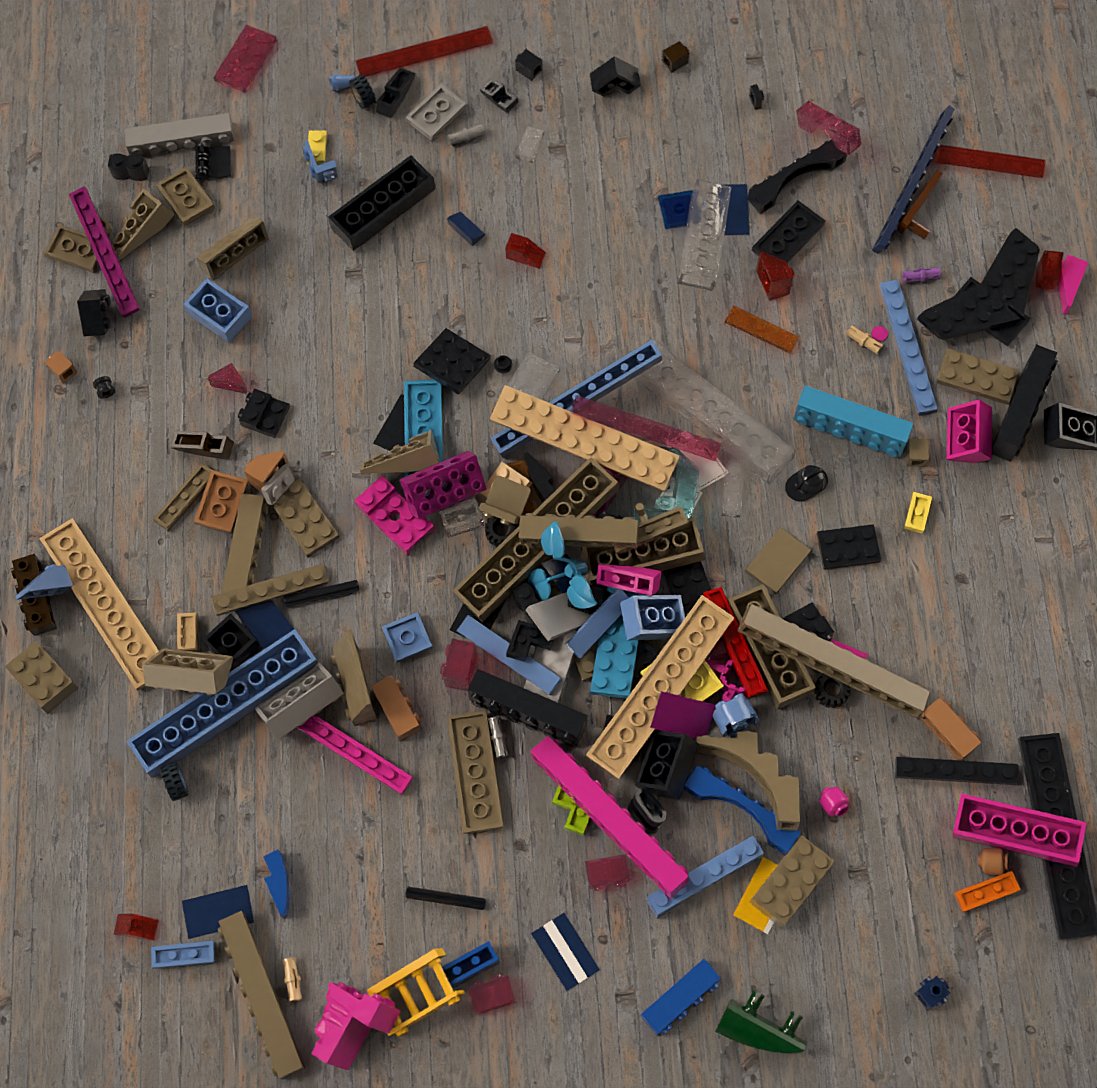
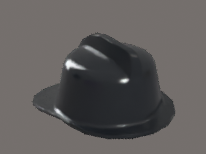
[785,465,828,501]

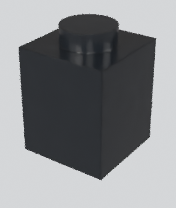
[515,49,543,81]

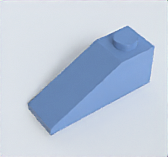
[15,564,73,600]

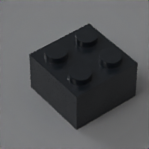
[202,613,261,672]

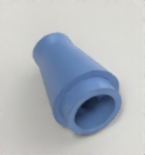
[329,74,355,92]

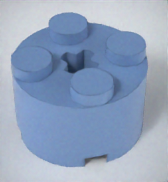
[712,693,759,738]

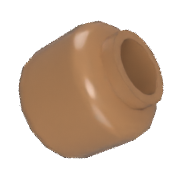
[978,848,1008,875]

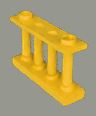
[367,948,465,1037]

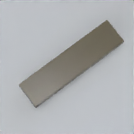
[153,463,212,532]

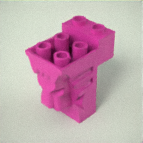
[311,982,401,1070]

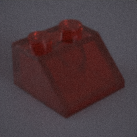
[756,252,795,301]

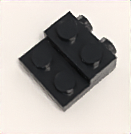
[238,389,290,438]
[782,602,834,641]

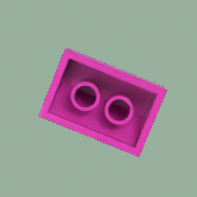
[946,399,992,463]

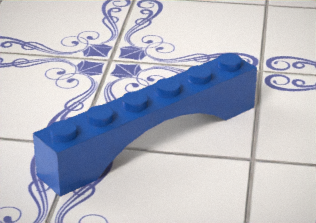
[683,765,801,856]

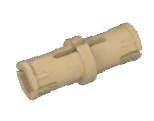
[846,325,883,355]
[283,957,302,1002]

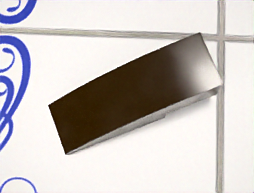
[171,431,234,459]

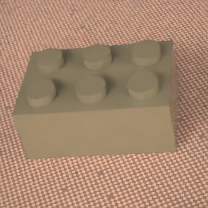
[5,641,78,714]

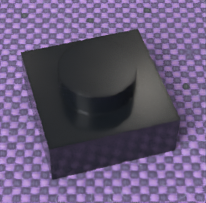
[749,84,764,110]

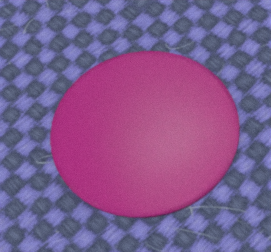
[872,326,888,341]

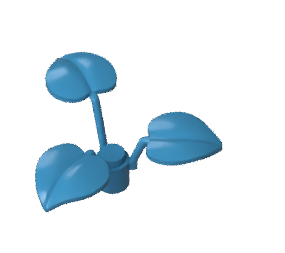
[528,521,597,609]

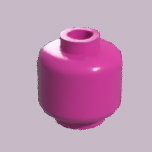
[819,787,850,817]

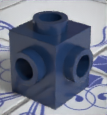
[914,976,950,1011]

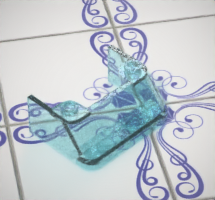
[634,445,699,523]

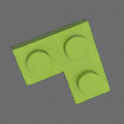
[552,785,590,836]

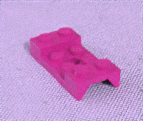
[354,476,435,556]

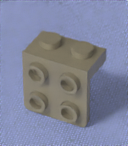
[479,476,531,526]

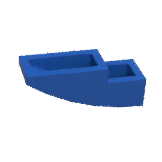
[263,849,290,919]

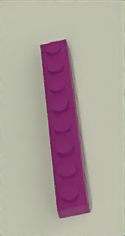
[69,186,140,318]

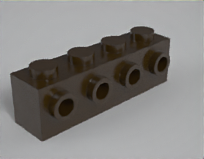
[11,554,57,636]

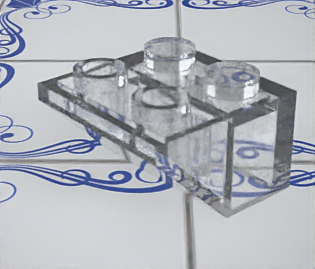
[439,495,484,538]

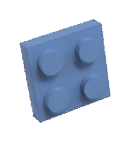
[382,612,433,663]

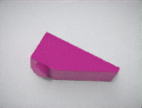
[1057,255,1088,315]
[596,564,661,596]

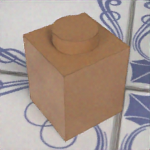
[45,350,77,384]

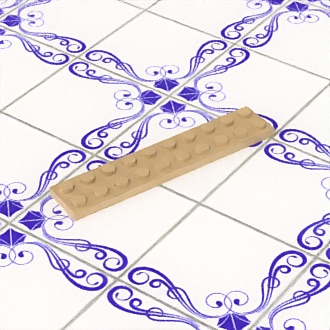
[490,385,680,492]
[39,518,159,691]
[586,595,734,780]

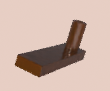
[897,170,943,239]

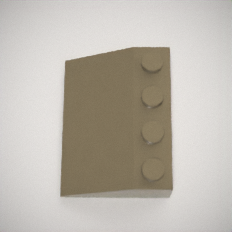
[331,629,377,726]

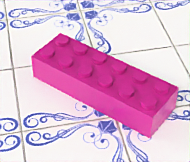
[952,793,1087,867]

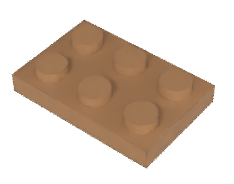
[194,470,249,534]

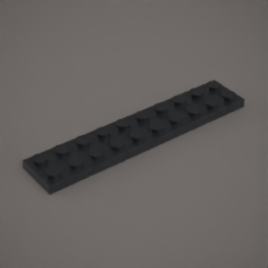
[1018,733,1097,940]

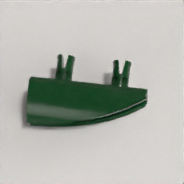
[715,989,806,1053]

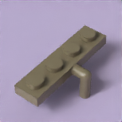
[614,503,689,555]

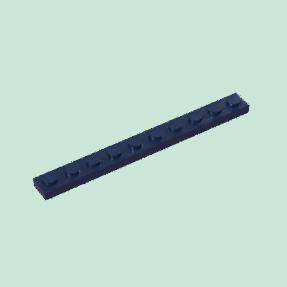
[872,105,955,254]

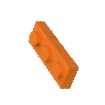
[954,871,1021,913]

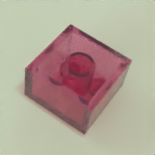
[440,638,477,691]

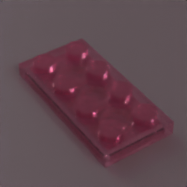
[214,25,277,93]

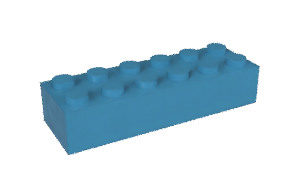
[793,386,913,458]

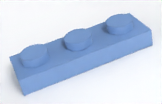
[151,941,215,969]

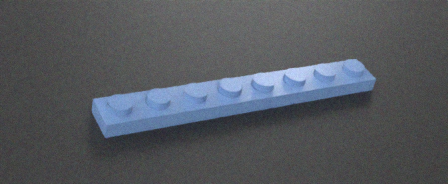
[880,280,937,416]

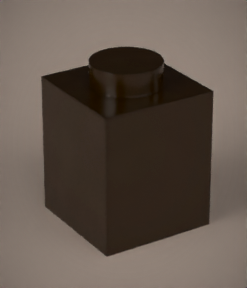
[662,41,690,73]

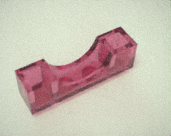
[796,101,862,155]

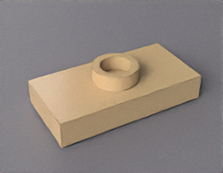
[177,612,198,652]

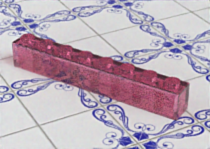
[570,395,722,461]

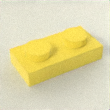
[307,131,327,165]
[904,492,932,534]

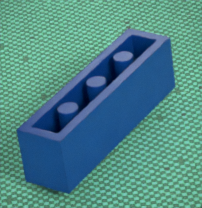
[640,959,721,1036]

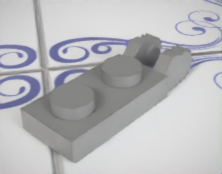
[261,458,304,505]

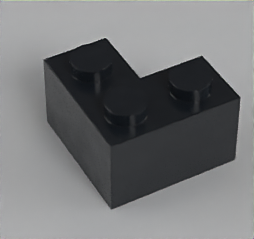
[590,56,641,97]
[77,289,111,337]

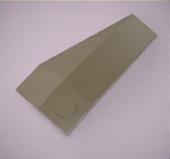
[112,188,175,261]
[360,430,440,474]

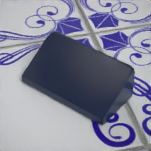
[447,212,485,246]

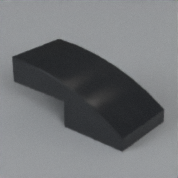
[480,78,519,113]

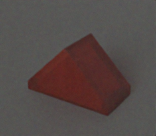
[114,914,159,941]

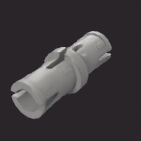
[448,124,485,146]
[488,716,509,758]

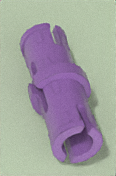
[902,267,941,283]

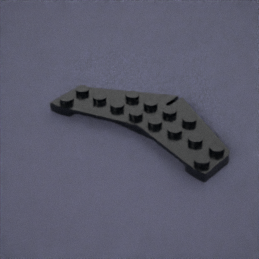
[917,228,1040,340]

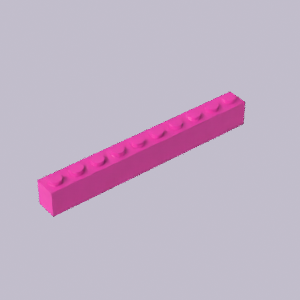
[530,736,689,899]

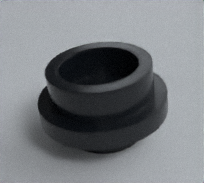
[494,355,512,373]

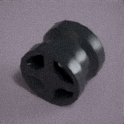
[93,376,115,399]

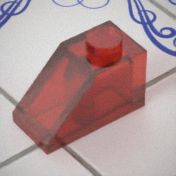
[505,233,546,269]
[1036,250,1063,290]

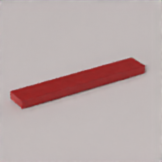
[703,587,768,699]

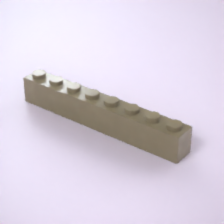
[218,911,306,1080]

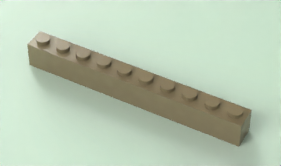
[738,604,930,718]

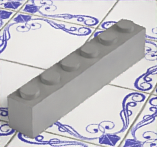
[124,113,234,155]

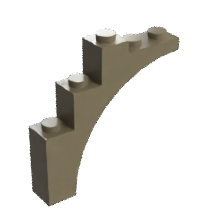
[696,730,800,831]

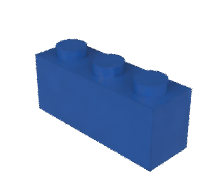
[433,941,500,993]

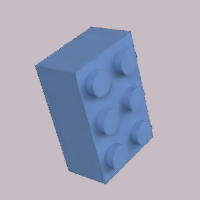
[183,278,252,343]
[620,595,685,640]

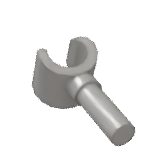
[587,727,603,753]

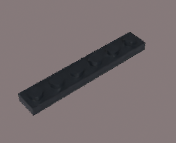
[895,757,1018,785]

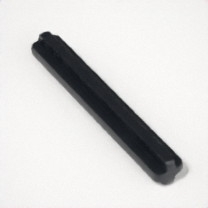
[283,580,359,607]
[405,887,486,910]

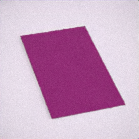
[650,691,715,739]

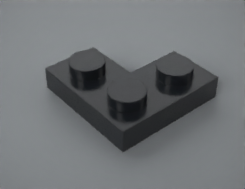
[506,620,554,662]

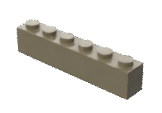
[222,493,269,593]
[519,513,639,548]

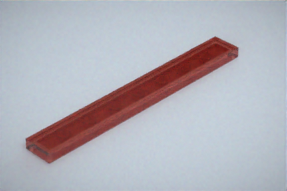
[355,26,492,76]

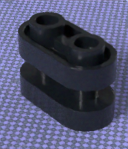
[628,788,667,834]

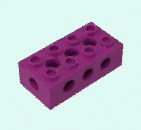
[400,451,487,519]

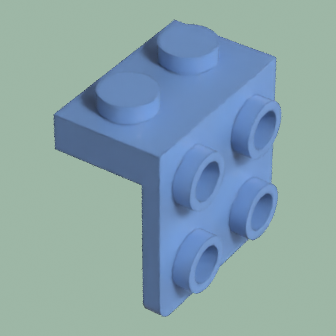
[302,140,337,183]

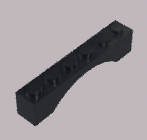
[748,138,848,214]

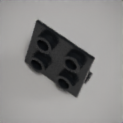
[195,142,231,179]

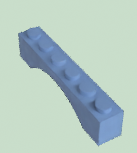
[646,836,764,918]

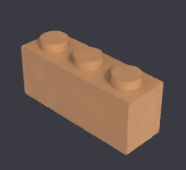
[371,675,422,741]
[919,697,981,760]

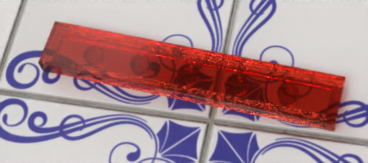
[936,145,1045,178]

